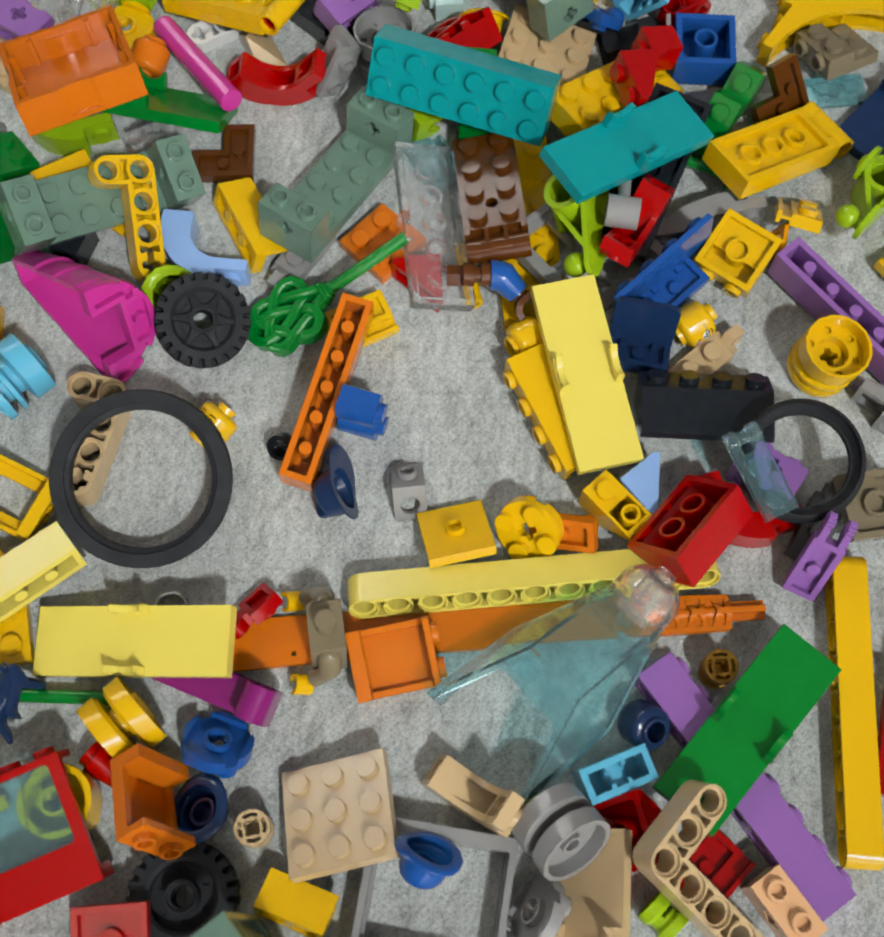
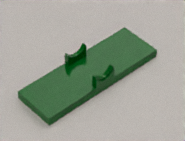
[101,67,238,134]
[652,624,841,837]

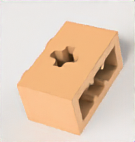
[740,864,828,937]

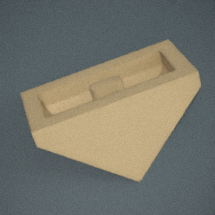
[238,31,288,66]

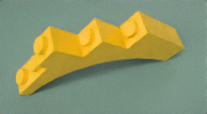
[756,0,884,67]

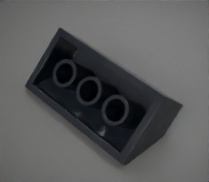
[634,369,775,443]

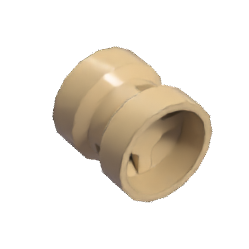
[234,809,275,849]

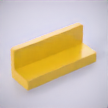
[213,177,288,274]

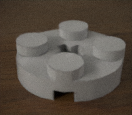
[506,873,572,937]

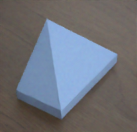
[620,452,660,514]

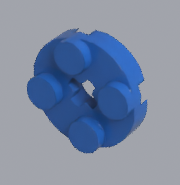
[181,711,255,779]

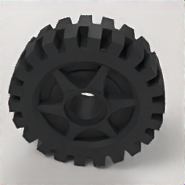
[154,272,251,369]
[126,842,241,937]

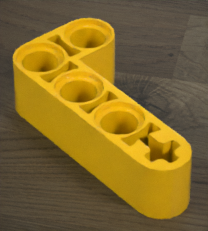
[87,154,166,282]

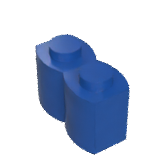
[335,384,389,441]

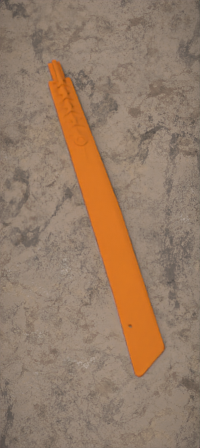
[233,594,766,672]

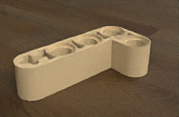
[66,371,132,506]

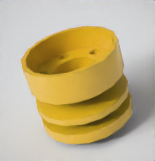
[787,315,873,398]

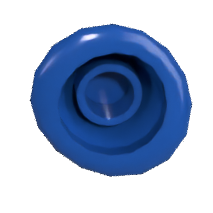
[394,832,463,890]

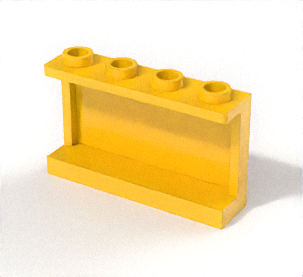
[502,343,576,480]

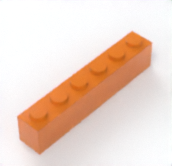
[279,292,374,492]

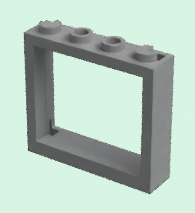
[351,817,518,937]

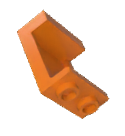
[345,616,448,703]
[110,743,196,860]

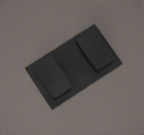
[596,15,660,66]

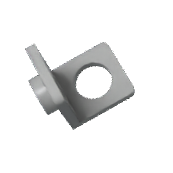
[390,463,427,520]

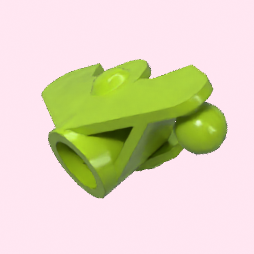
[835,145,884,240]
[544,175,609,278]

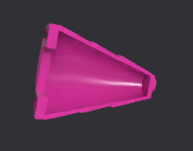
[12,250,155,384]

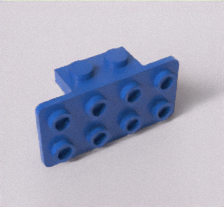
[613,213,714,309]

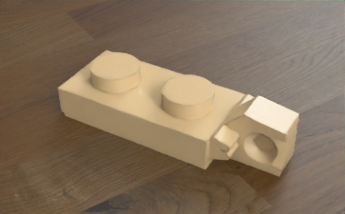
[668,324,745,374]

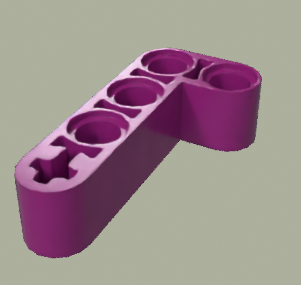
[151,671,283,727]

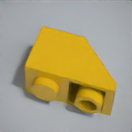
[578,469,652,540]

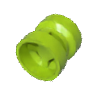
[637,891,689,937]

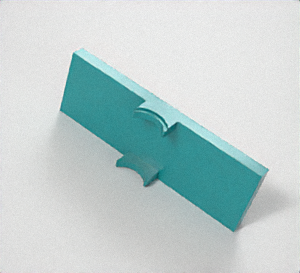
[539,91,714,204]

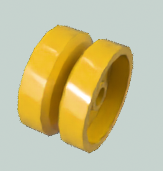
[76,676,167,758]

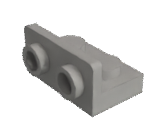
[316,25,363,98]

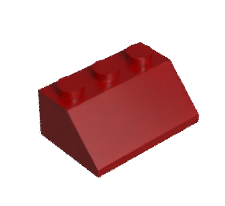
[627,474,754,588]

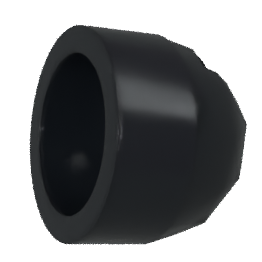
[267,432,292,461]

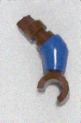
[446,260,532,321]

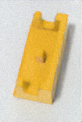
[253,867,339,937]

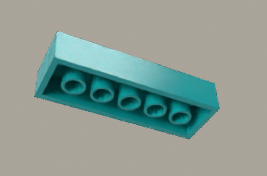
[365,24,562,147]

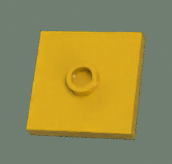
[416,500,497,568]

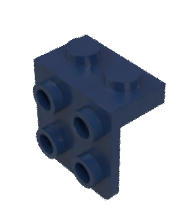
[609,296,681,373]

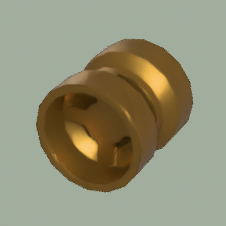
[697,649,739,690]

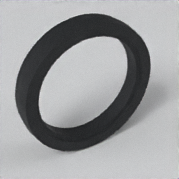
[49,389,233,568]

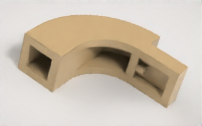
[421,754,526,838]

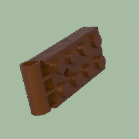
[452,133,532,266]

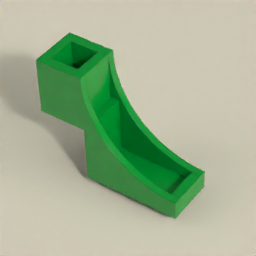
[695,61,768,155]

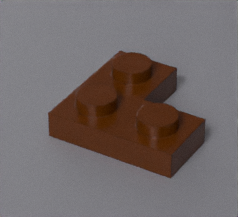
[749,54,809,124]
[193,124,256,182]

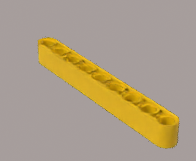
[825,556,884,871]

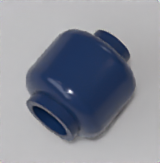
[617,699,671,751]

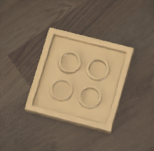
[498,4,597,86]
[282,748,400,883]

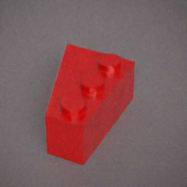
[426,7,503,49]

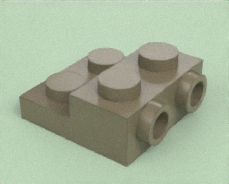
[793,23,879,81]
[832,468,884,543]

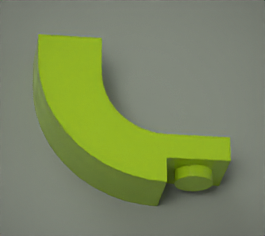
[31,113,120,157]

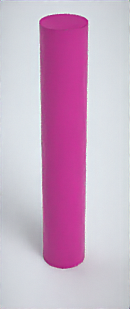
[154,16,242,111]

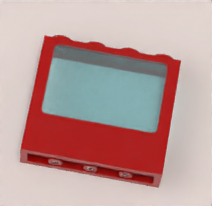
[0,746,115,924]

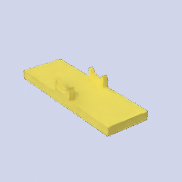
[530,274,644,475]
[32,603,237,678]

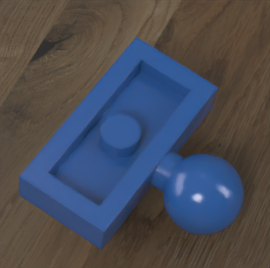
[581,3,624,32]

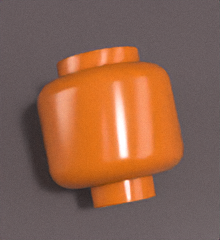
[131,34,171,77]

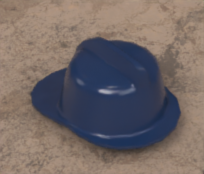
[313,445,359,520]

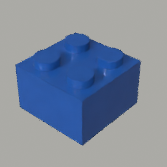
[671,13,737,86]

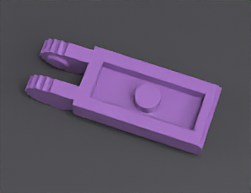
[781,511,858,602]

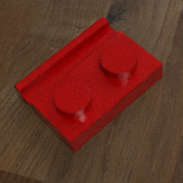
[680,829,756,914]

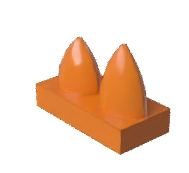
[529,513,599,554]

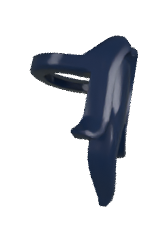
[0,662,47,744]

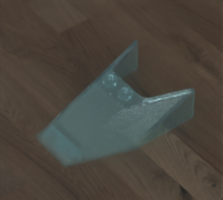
[427,583,661,805]

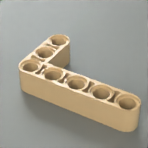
[632,779,764,937]

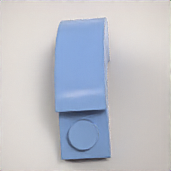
[161,209,252,287]

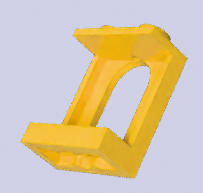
[0,454,54,542]

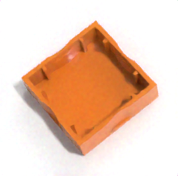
[0,5,149,137]

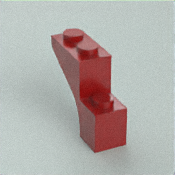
[609,25,684,108]

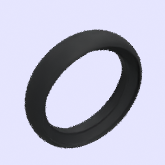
[737,398,866,524]

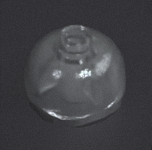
[609,564,680,634]

